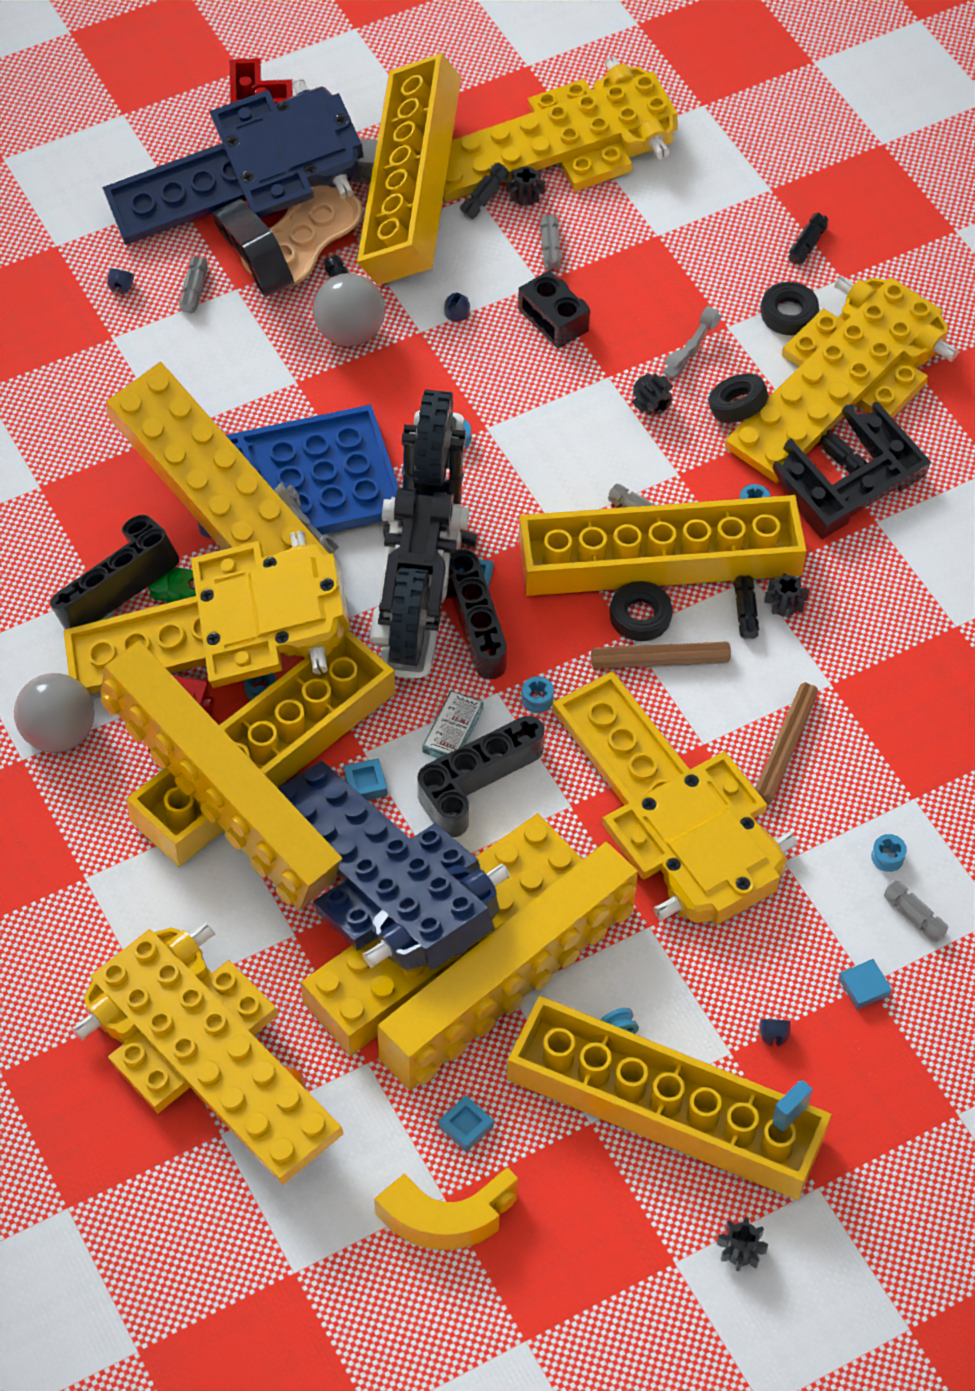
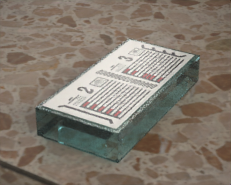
[422,690,484,758]

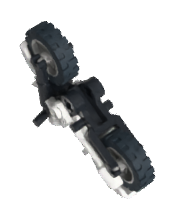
[369,389,478,678]

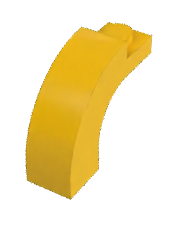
[374,1167,518,1250]

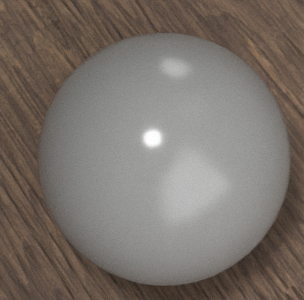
[313,273,385,346]
[14,673,95,753]

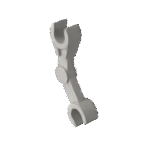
[663,306,722,379]
[274,482,339,554]

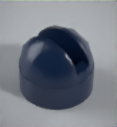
[107,268,135,294]
[444,292,470,322]
[759,1019,791,1046]

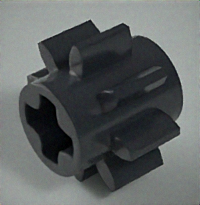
[506,167,546,206]
[632,373,674,415]
[764,573,809,619]
[717,1217,768,1271]

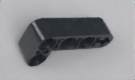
[211,198,294,298]
[50,515,180,629]
[445,549,506,679]
[417,716,545,837]

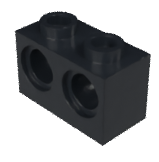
[518,270,590,349]

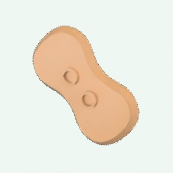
[241,185,363,289]

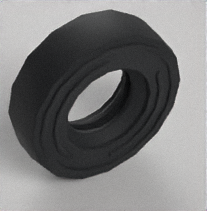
[760,282,819,335]
[708,373,769,423]
[609,581,673,641]

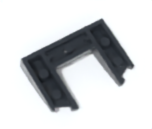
[772,402,931,539]

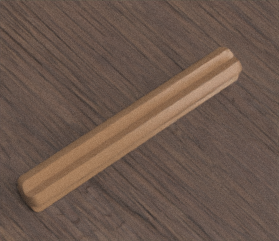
[591,641,731,669]
[755,682,818,804]

